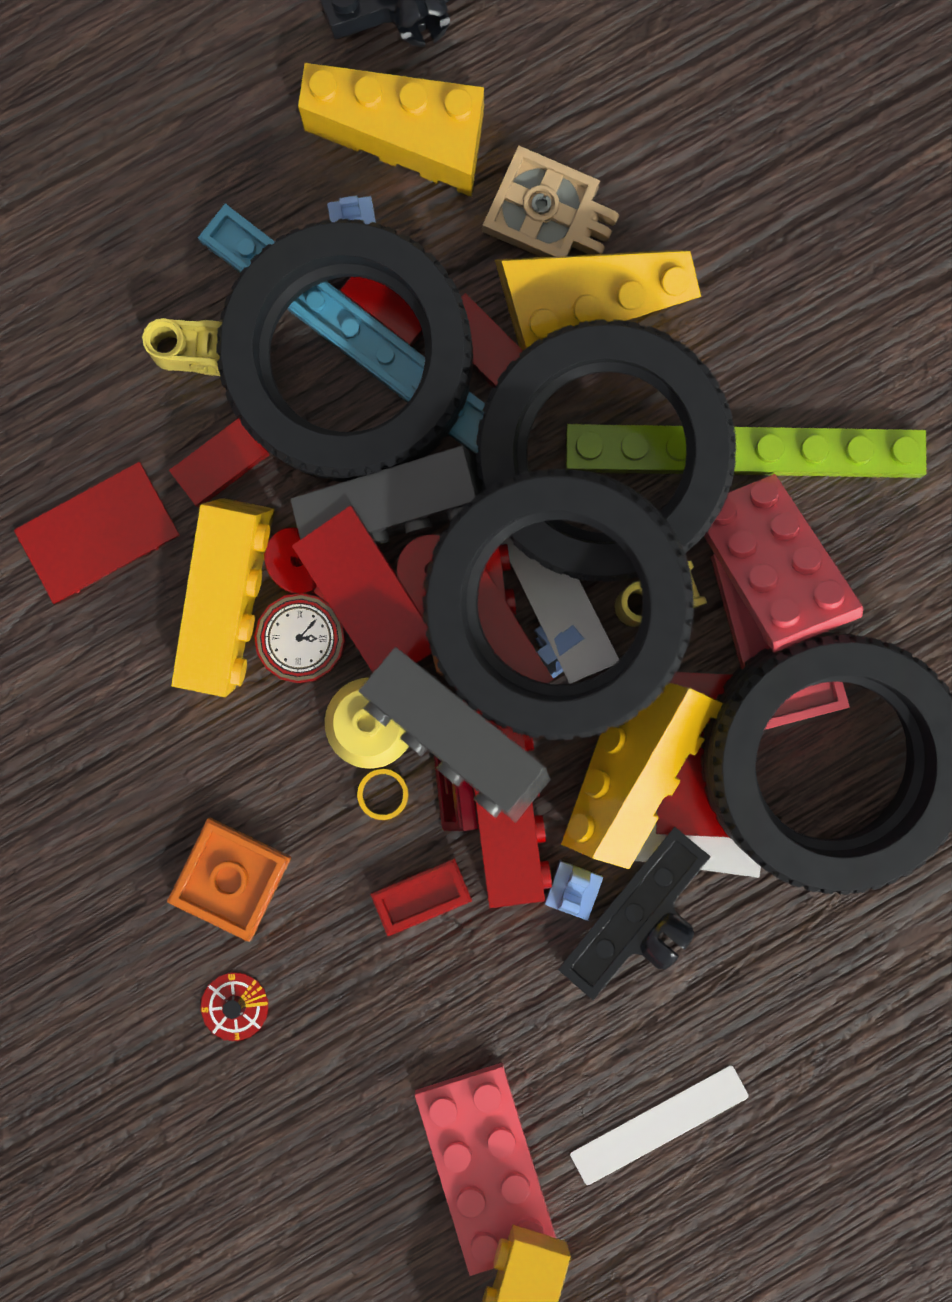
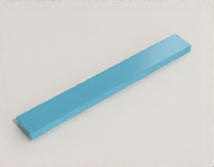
[198,204,485,454]

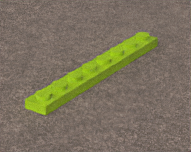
[566,424,927,478]

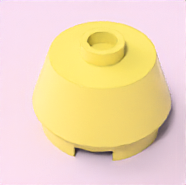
[325,678,409,768]

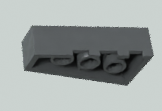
[291,446,482,545]
[358,647,551,823]

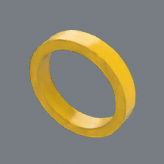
[357,769,409,820]

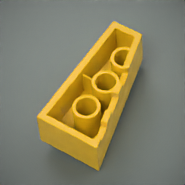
[298,63,484,197]
[495,250,701,350]
[171,498,275,697]
[561,683,723,869]
[482,1225,571,1302]

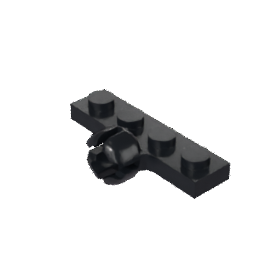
[320,0,450,47]
[558,827,711,1001]

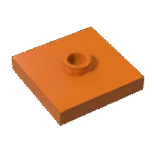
[167,818,292,942]

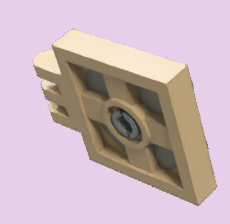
[482,145,619,257]

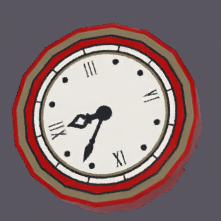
[254,593,346,684]

